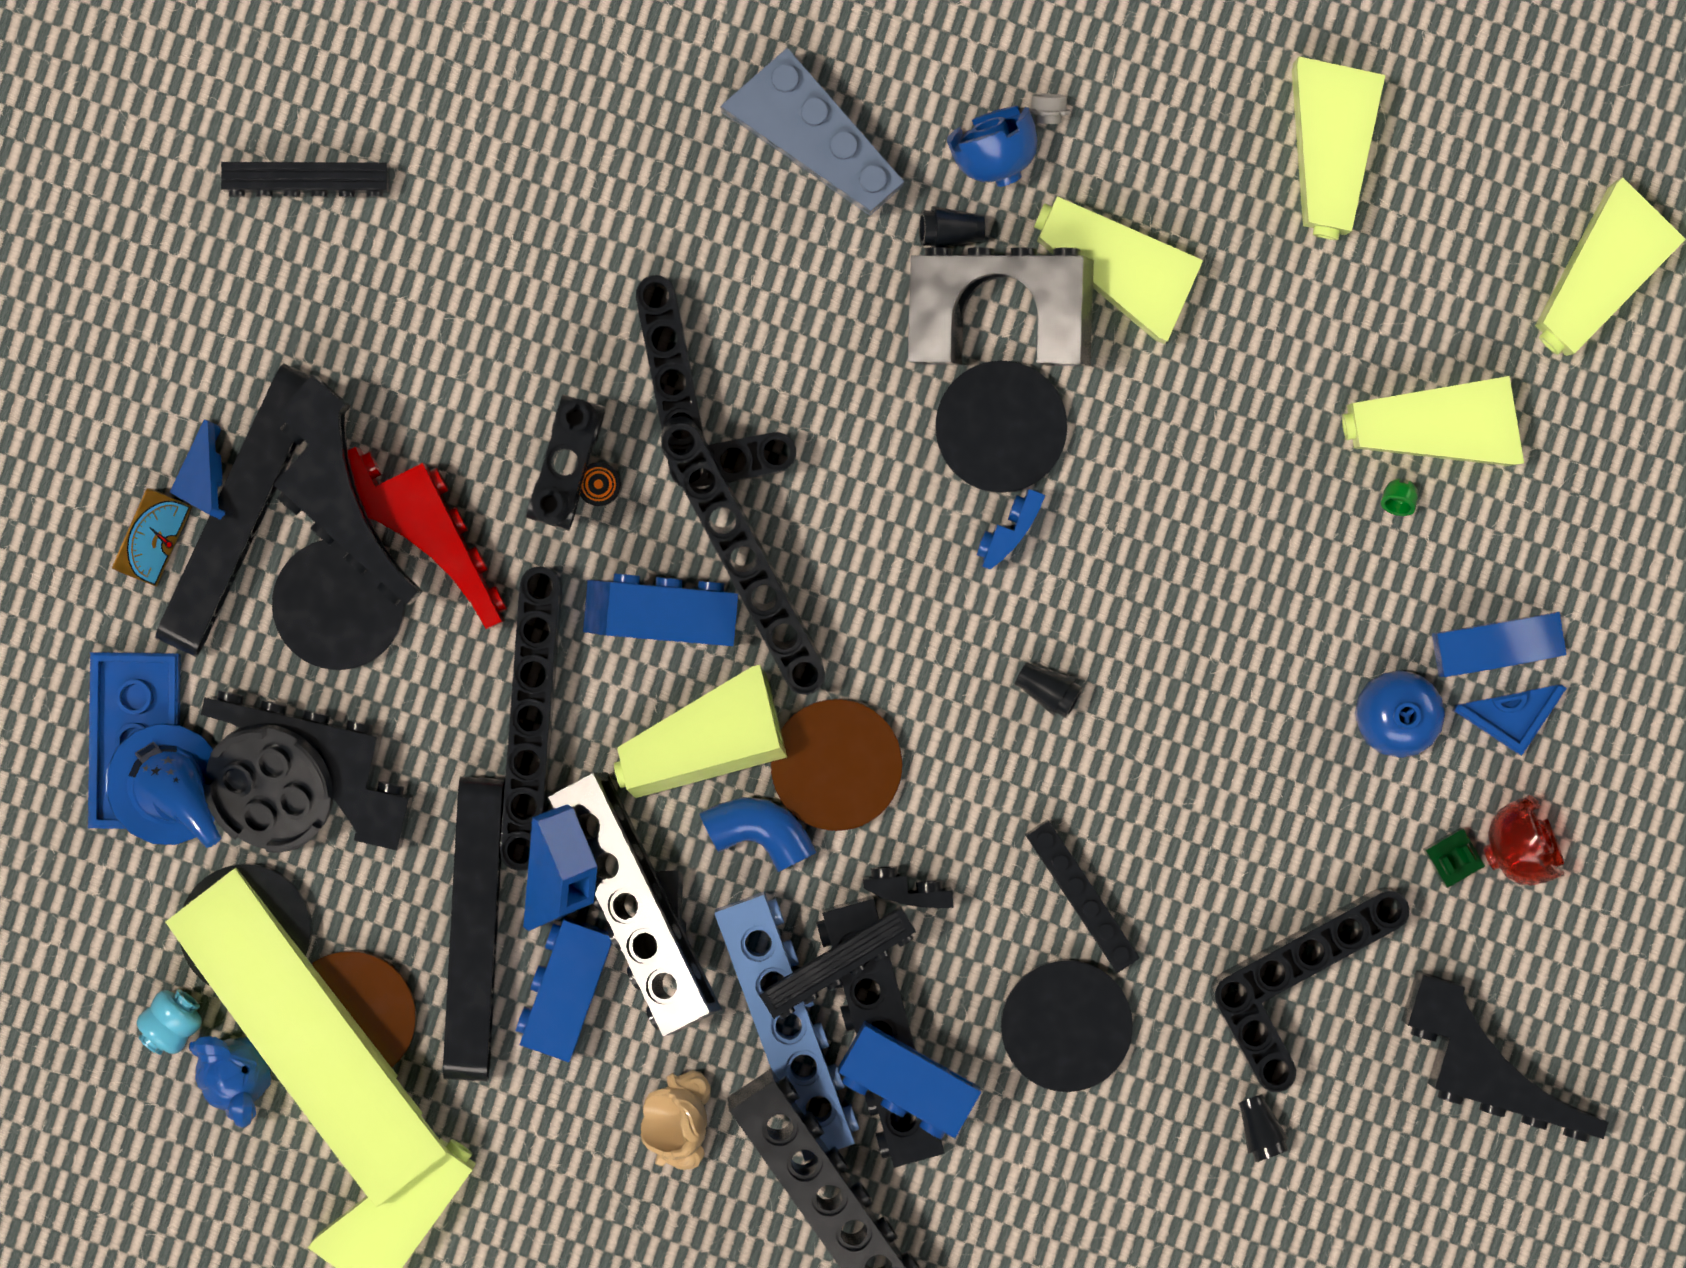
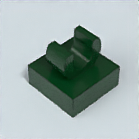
[1423,827,1485,888]

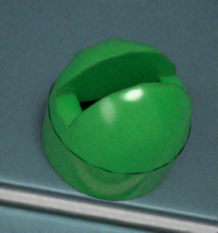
[1381,478,1418,516]

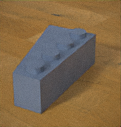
[720,48,904,216]

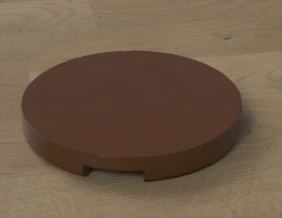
[771,699,902,831]
[312,950,417,1068]

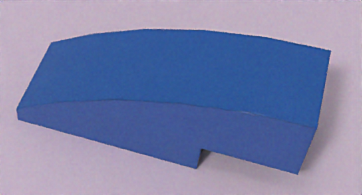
[1432,612,1567,677]

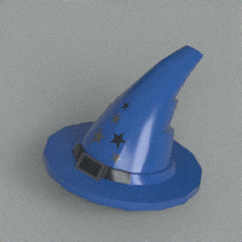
[106,724,221,848]

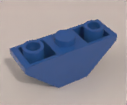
[523,804,597,931]

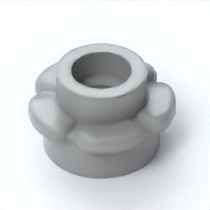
[1029,93,1071,124]

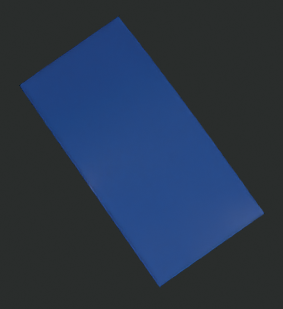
[976,489,1045,570]

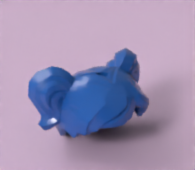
[189,1036,271,1129]

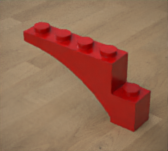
[348,447,508,629]

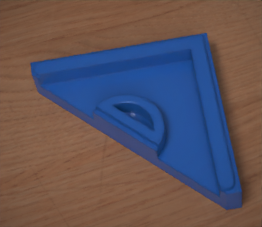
[170,419,225,520]
[1452,684,1567,756]

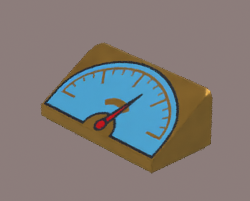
[112,488,192,587]

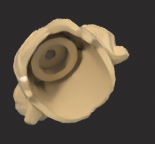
[641,1070,711,1170]

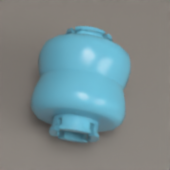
[137,989,202,1055]

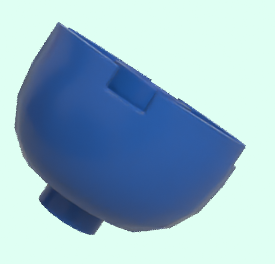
[947,106,1038,187]
[1355,670,1445,758]

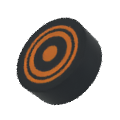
[580,462,621,507]

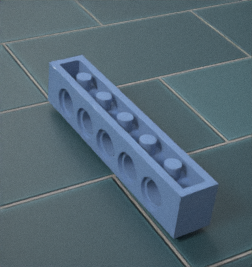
[714,891,860,1162]

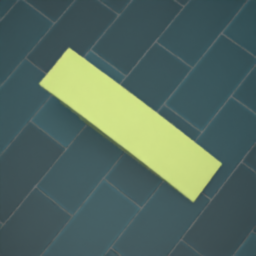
[165,868,448,1207]

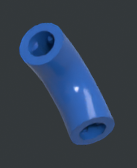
[699,797,817,872]

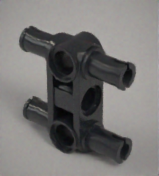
[526,394,606,531]

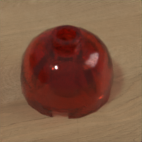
[1484,795,1565,886]

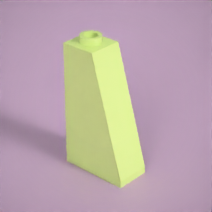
[1292,57,1385,240]
[1535,178,1686,356]
[1034,196,1203,344]
[1342,376,1524,466]
[614,665,787,798]
[308,1138,476,1268]

